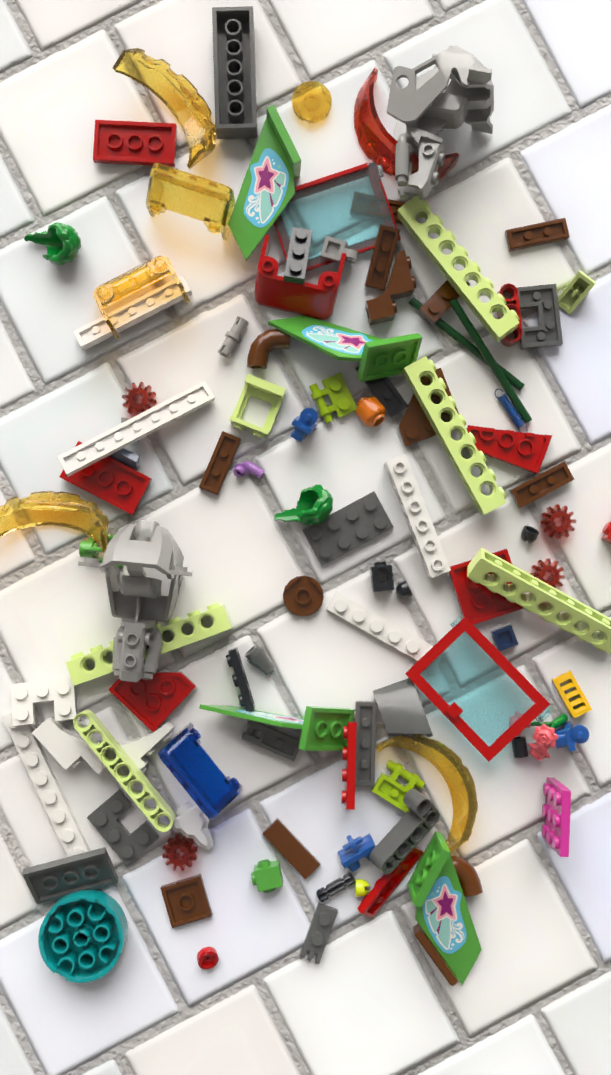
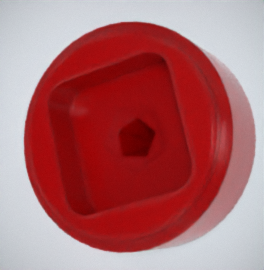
[197,947,219,970]

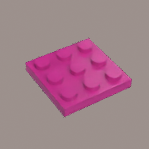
[541,777,571,857]

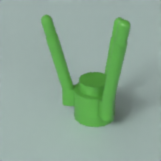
[79,535,124,568]

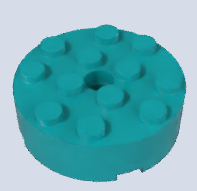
[38,889,128,983]

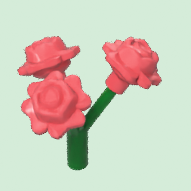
[508,711,568,761]

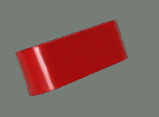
[497,283,522,347]

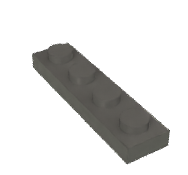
[355,701,377,786]

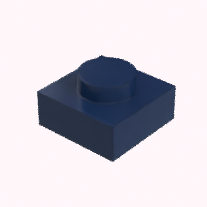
[491,624,518,651]

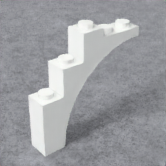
[32,716,174,775]

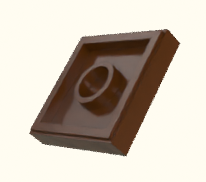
[160,874,213,928]

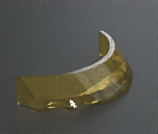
[112,48,216,169]
[0,491,109,553]
[375,735,478,852]

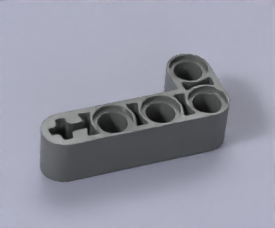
[369,789,440,874]

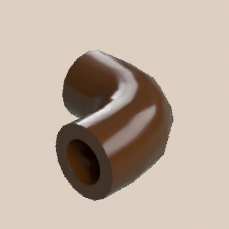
[247,329,290,370]
[451,856,483,897]

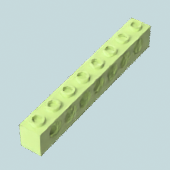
[397,196,520,343]
[402,356,507,515]
[467,548,611,654]
[65,603,233,686]

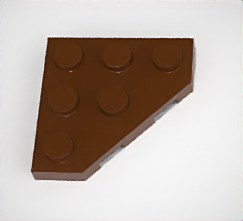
[398,368,459,447]

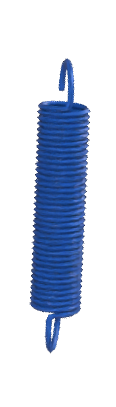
[494,389,528,433]

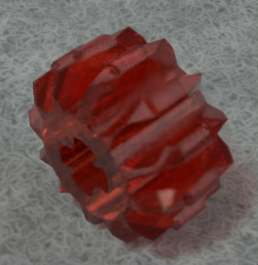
[122,382,157,416]
[540,504,576,540]
[529,558,565,588]
[162,834,198,871]

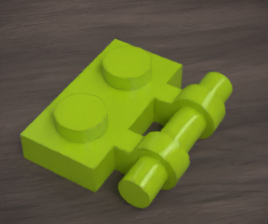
[309,372,357,424]
[371,760,425,813]

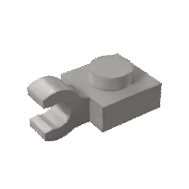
[320,236,358,264]

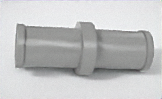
[218,316,249,358]

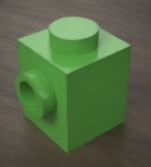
[251,859,283,893]

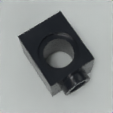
[370,561,394,592]

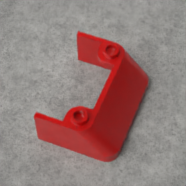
[254,234,346,320]

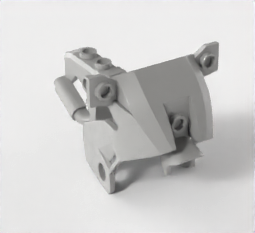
[387,46,494,200]
[78,520,192,682]

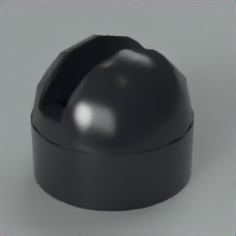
[521,526,539,543]
[396,580,412,598]

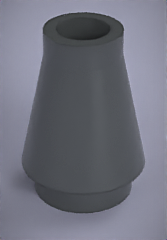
[245,645,275,675]

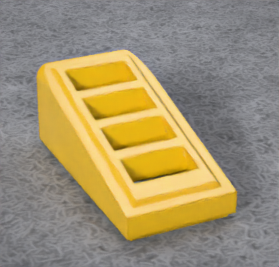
[551,671,592,718]

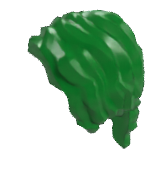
[24,222,81,265]
[274,485,333,525]

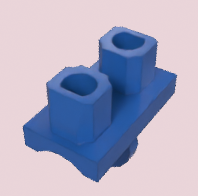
[290,408,318,442]
[555,721,589,751]
[337,833,376,872]

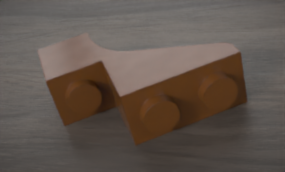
[365,250,416,326]

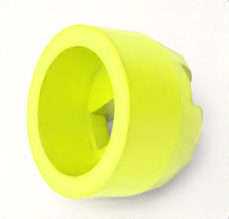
[355,879,370,897]

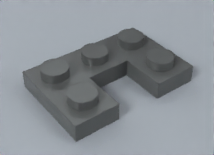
[517,284,563,350]
[87,789,160,866]

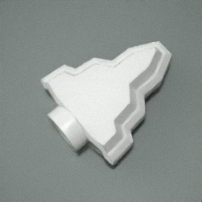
[172,800,214,850]

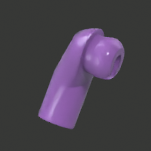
[233,461,265,479]

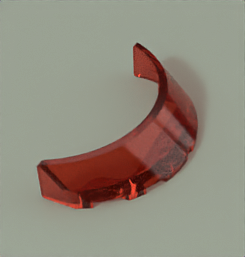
[354,67,460,179]

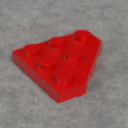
[108,672,197,732]

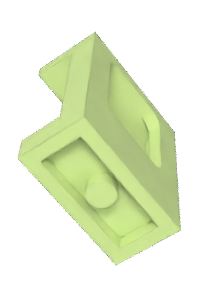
[229,374,286,438]

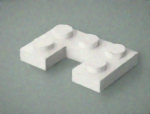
[10,677,77,727]

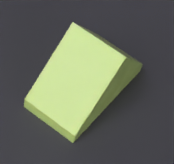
[558,270,596,314]

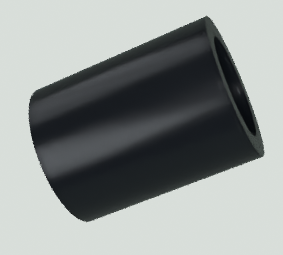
[511,736,528,758]

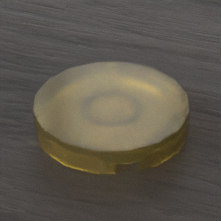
[292,81,332,123]

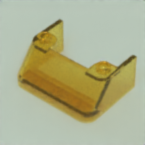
[146,163,235,241]
[93,256,190,339]

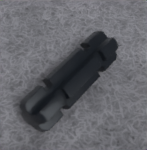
[316,872,355,902]

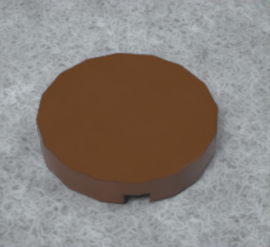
[283,576,324,616]

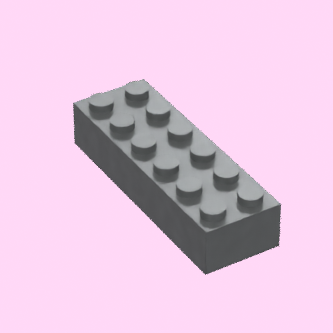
[212,6,258,139]

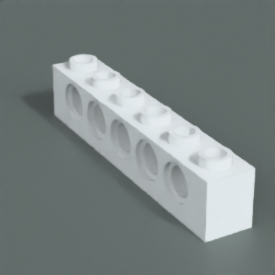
[384,454,451,578]

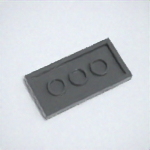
[302,491,394,566]
[23,847,118,904]

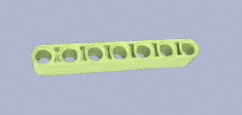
[73,710,176,832]

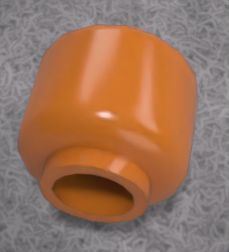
[356,397,386,427]

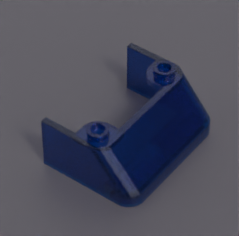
[158,722,242,820]

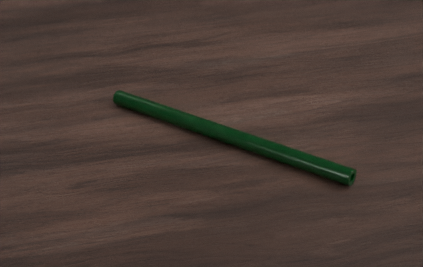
[409,297,525,391]
[449,298,532,424]

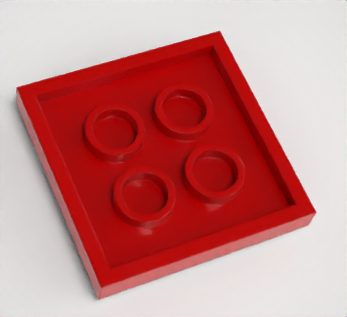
[448,549,524,625]

